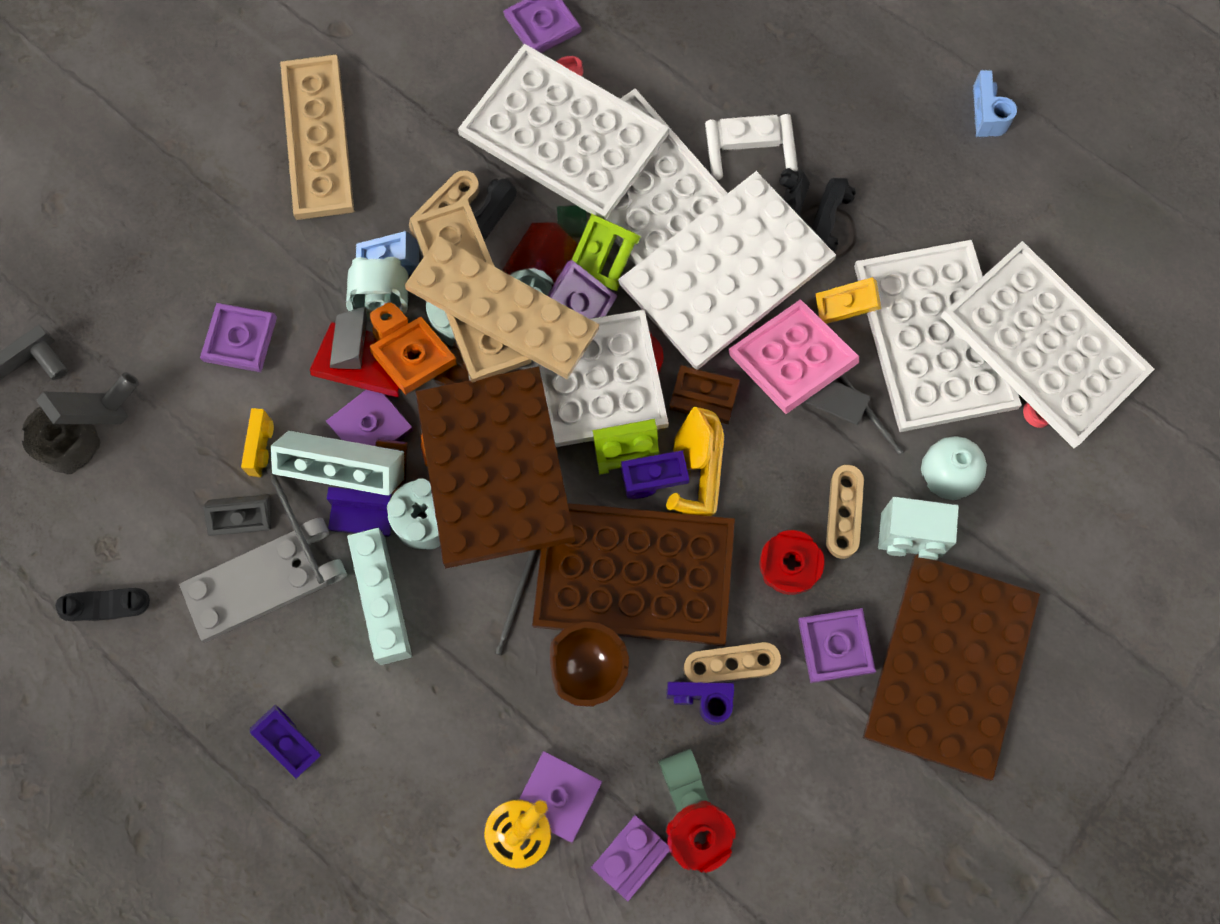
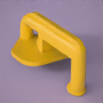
[666,407,724,516]

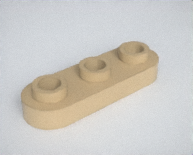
[409,171,479,238]
[826,465,864,559]
[683,642,781,683]

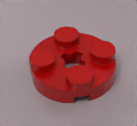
[759,530,824,595]
[666,801,736,873]

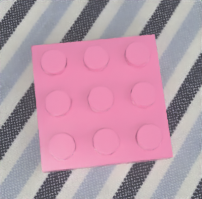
[729,299,859,414]

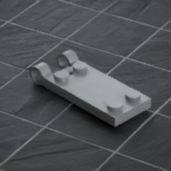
[179,518,347,643]

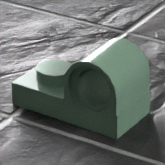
[658,749,709,814]

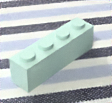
[271,431,404,496]
[347,528,412,665]

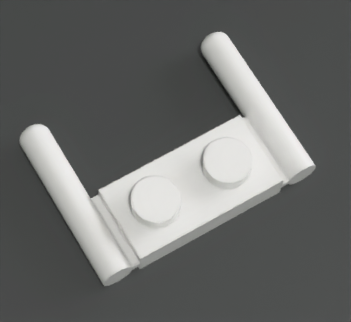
[705,114,798,180]

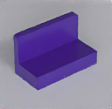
[327,487,393,537]

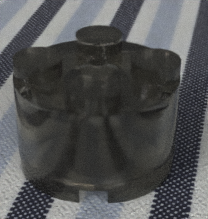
[22,407,100,475]

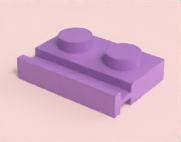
[591,815,670,901]

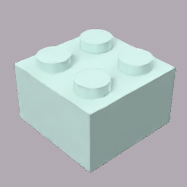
[878,497,959,560]

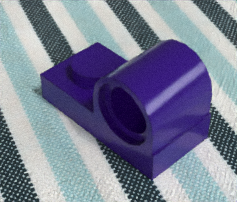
[621,450,689,499]
[667,682,734,725]
[249,705,321,779]

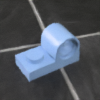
[973,70,1017,137]
[356,231,419,275]

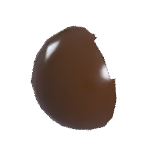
[550,621,629,707]

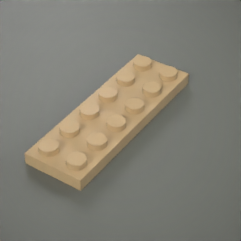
[280,54,354,220]
[410,199,531,383]
[405,236,599,379]

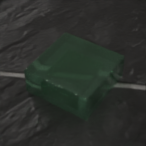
[557,206,587,238]

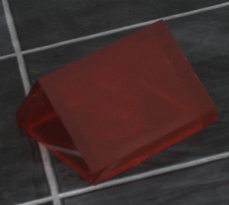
[502,222,578,287]

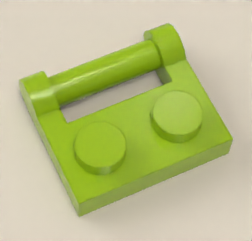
[572,214,641,291]
[592,419,659,475]

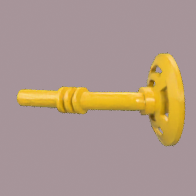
[485,800,551,868]

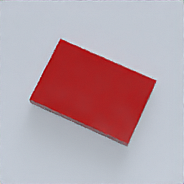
[310,322,416,397]

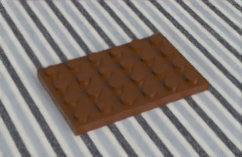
[415,366,576,569]
[532,503,735,646]
[862,554,1040,781]

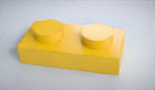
[815,277,882,324]
[241,408,274,477]

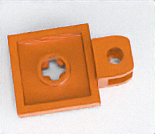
[370,302,457,395]

